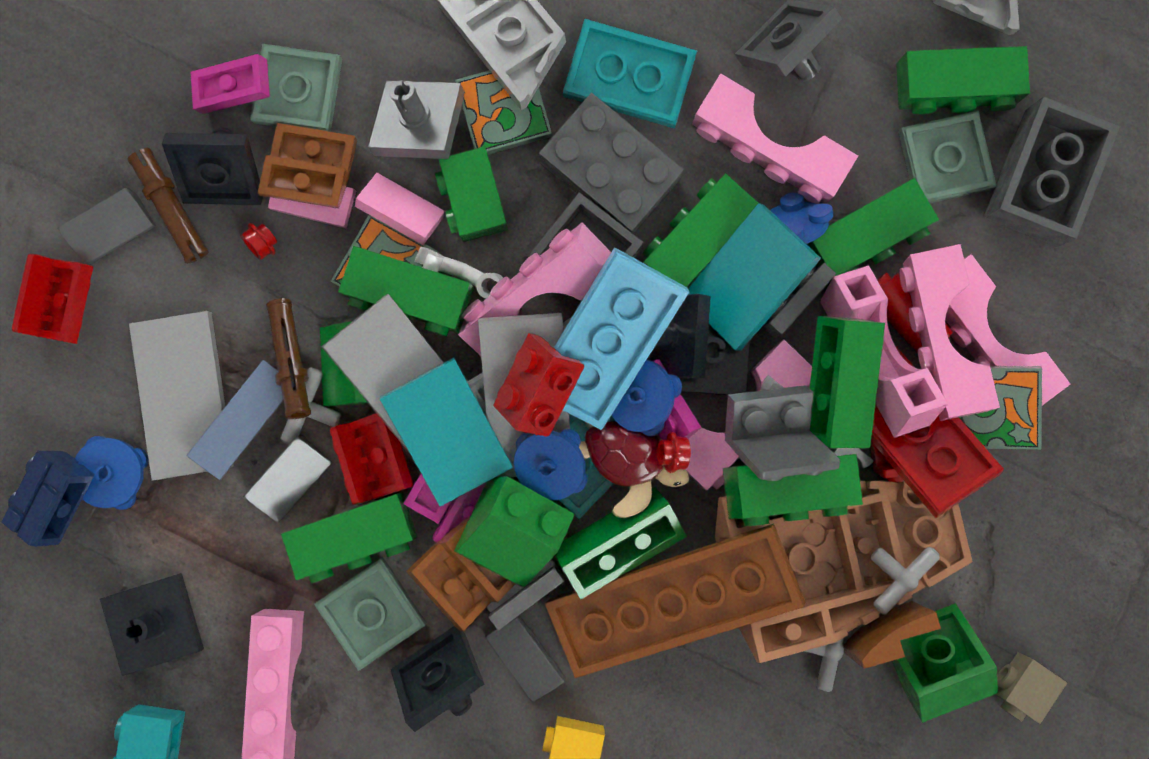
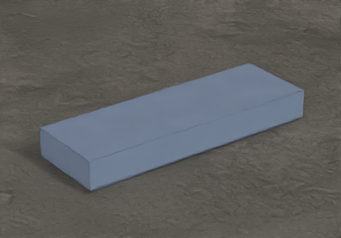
[186,360,295,480]

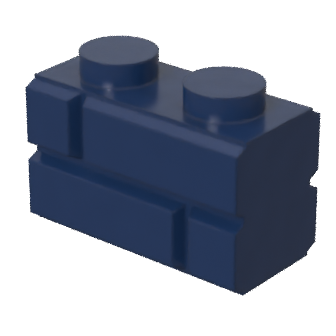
[2,451,95,547]

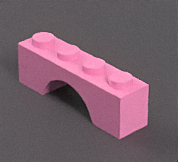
[692,74,858,204]
[458,222,611,356]
[900,244,1000,421]
[945,254,1070,405]
[820,266,948,438]
[686,340,812,490]
[242,609,304,759]

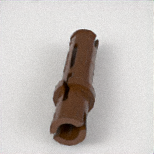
[127,148,209,264]
[266,298,311,419]

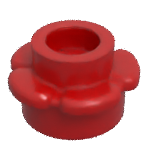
[240,223,277,260]
[657,432,691,473]

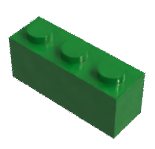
[896,46,1030,114]
[642,173,758,287]
[807,178,939,282]
[338,246,474,337]
[810,316,885,448]
[723,454,863,526]
[555,487,687,599]
[281,492,418,583]

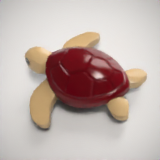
[579,421,689,518]

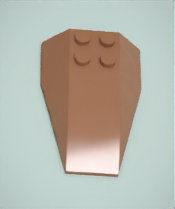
[715,481,973,663]

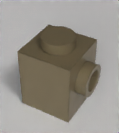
[995,652,1067,724]

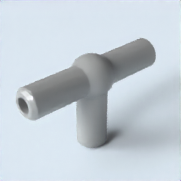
[280,367,341,444]
[871,547,940,614]
[805,639,844,692]

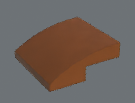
[258,123,357,209]
[406,515,515,631]
[843,601,941,669]

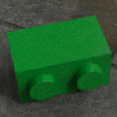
[435,146,508,242]

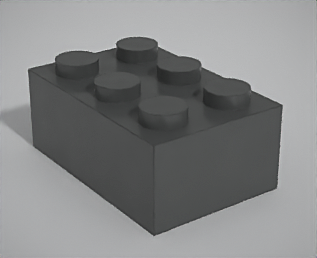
[539,92,684,234]
[984,96,1120,247]

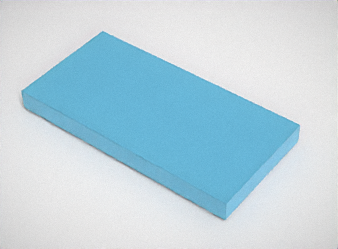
[554,247,689,430]

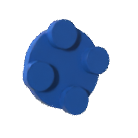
[770,193,833,244]
[612,360,682,436]
[514,429,588,500]
[75,436,149,510]

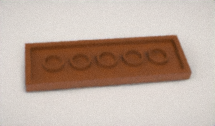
[545,523,805,678]

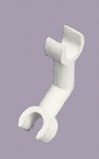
[415,247,503,299]

